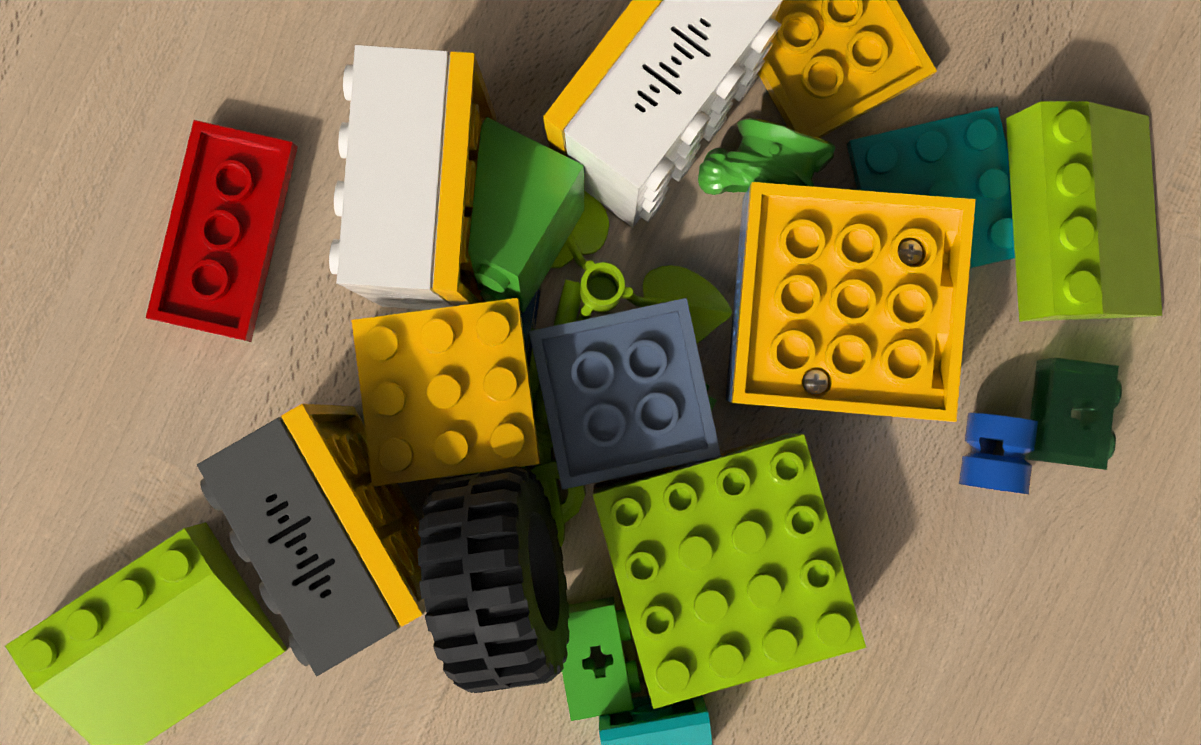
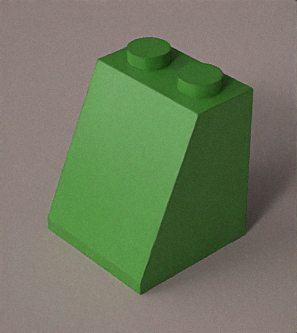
[468,117,584,312]

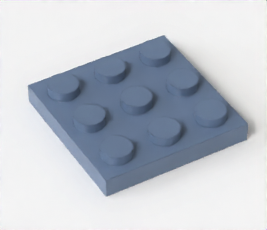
[529,298,721,490]

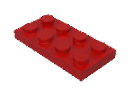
[146,120,298,342]

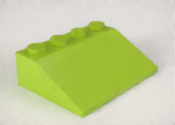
[1006,101,1163,322]
[5,522,288,745]

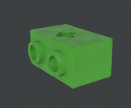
[562,597,641,721]

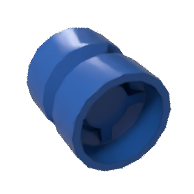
[959,413,1038,494]

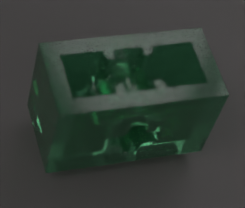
[1025,358,1122,470]

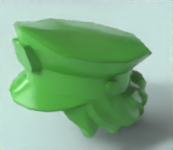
[698,118,836,195]

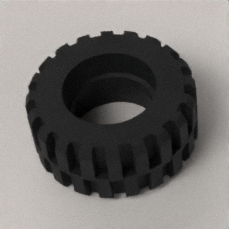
[418,466,570,693]

